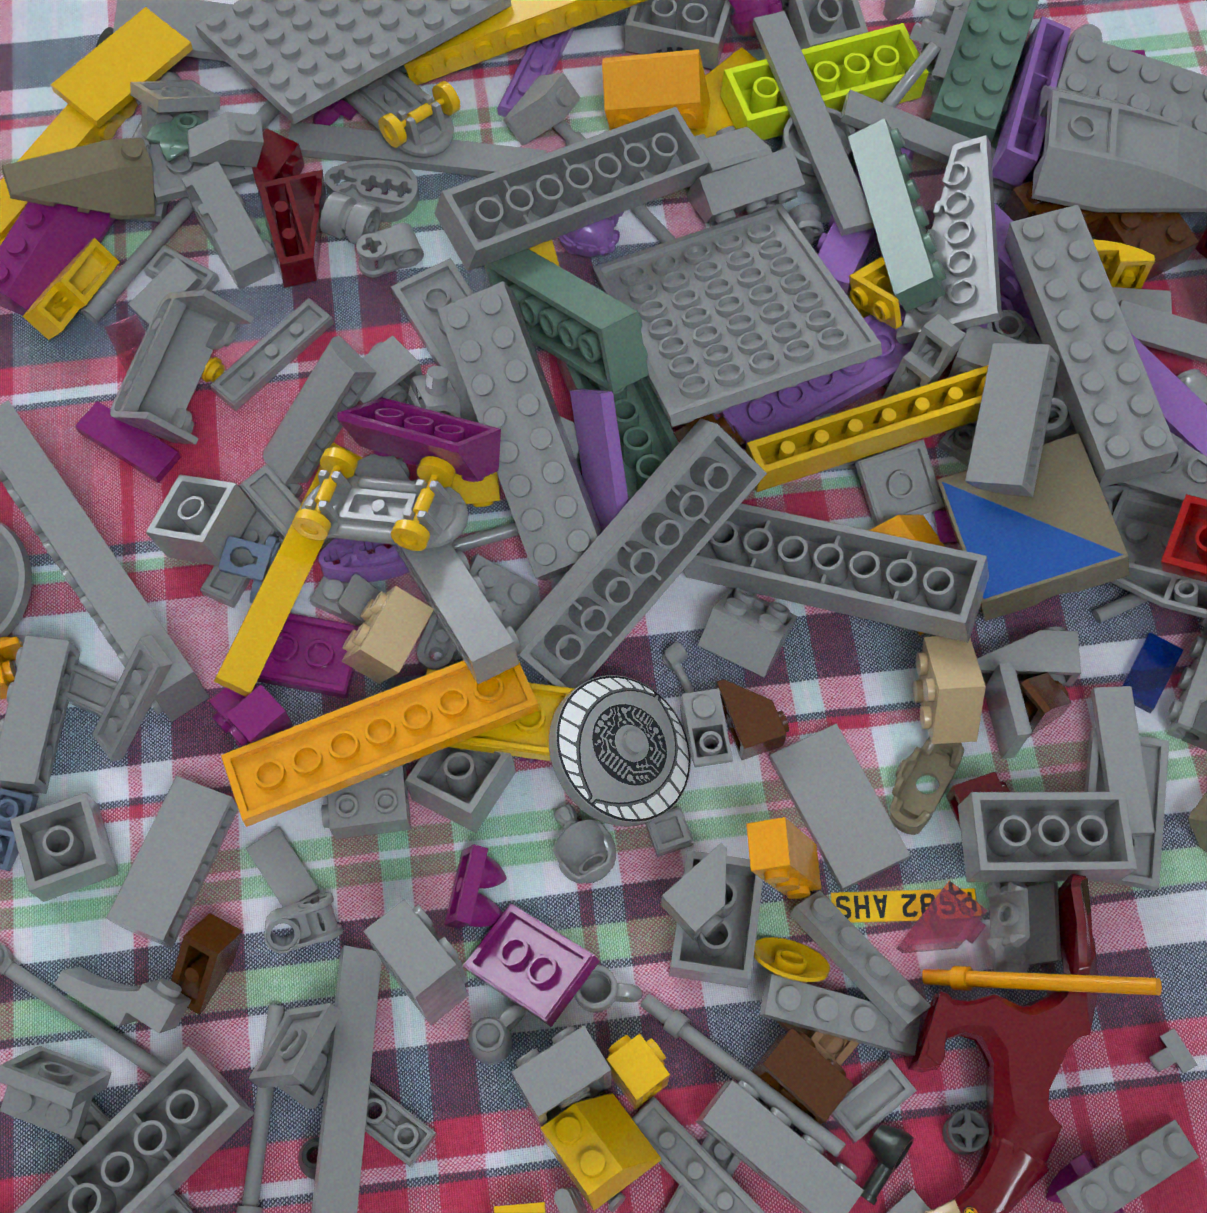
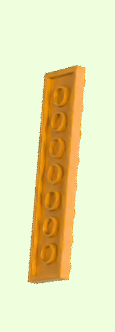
[221,660,539,827]

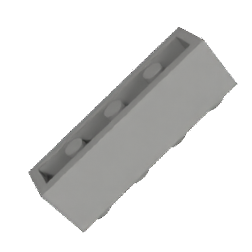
[0,635,80,794]
[695,1080,864,1213]

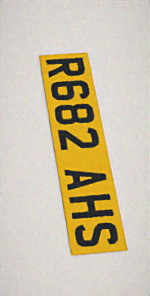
[831,888,978,923]

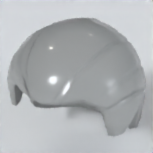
[553,804,616,884]

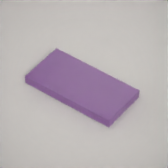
[570,389,629,532]

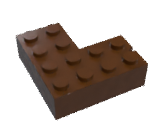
[1004,180,1199,281]

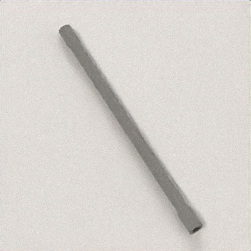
[81,100,280,324]

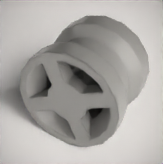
[789,203,824,244]

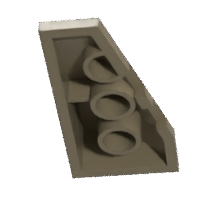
[2,137,155,220]

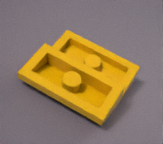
[1093,240,1155,289]

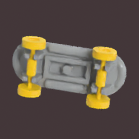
[343,68,461,157]
[292,447,468,551]

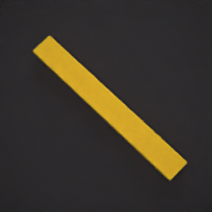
[214,443,363,697]

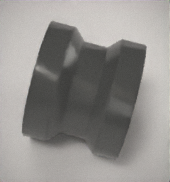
[942,1109,989,1155]

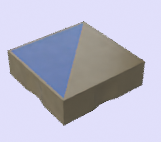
[937,433,1129,621]

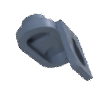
[218,535,281,604]

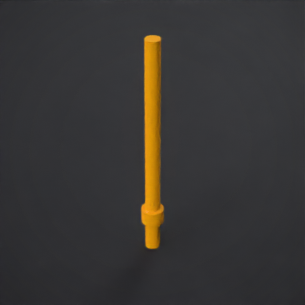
[922,966,1162,996]

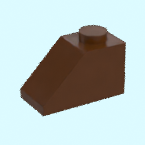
[1020,673,1072,738]
[715,679,789,760]
[171,913,243,1015]

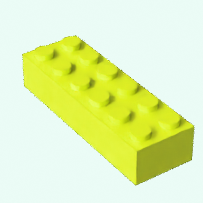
[720,23,929,140]

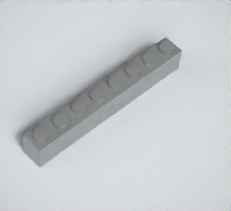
[354,454,520,684]

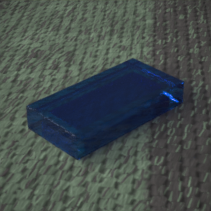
[1121,632,1184,713]

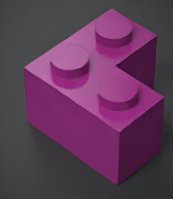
[209,684,294,748]

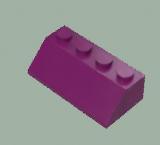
[0,202,115,316]
[337,397,501,482]

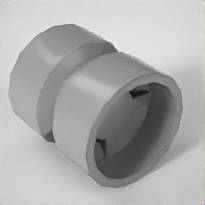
[320,191,382,247]

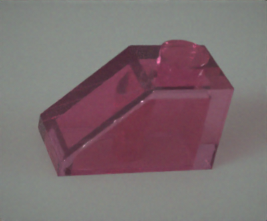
[896,880,988,953]

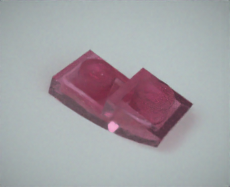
[104,314,145,373]

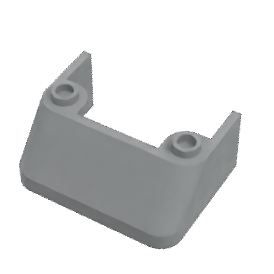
[110,289,254,445]

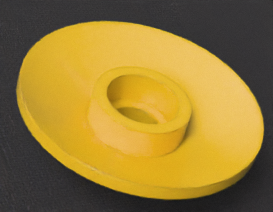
[754,937,830,982]

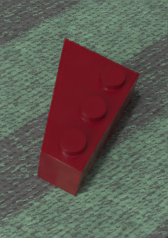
[257,170,326,288]

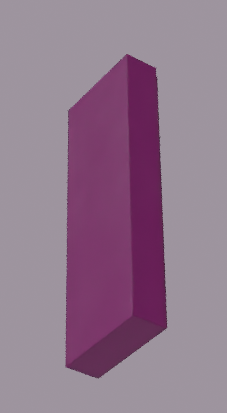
[75,401,181,483]

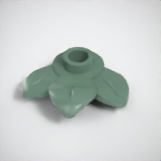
[146,113,203,161]

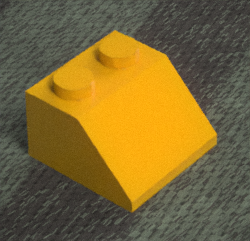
[540,1093,661,1211]

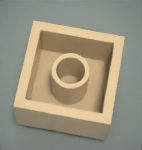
[342,586,434,684]
[913,636,986,744]

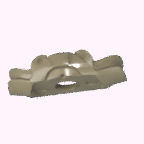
[890,737,964,835]

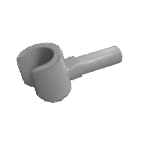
[663,642,694,693]

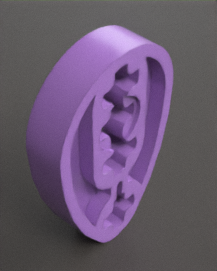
[318,538,409,583]

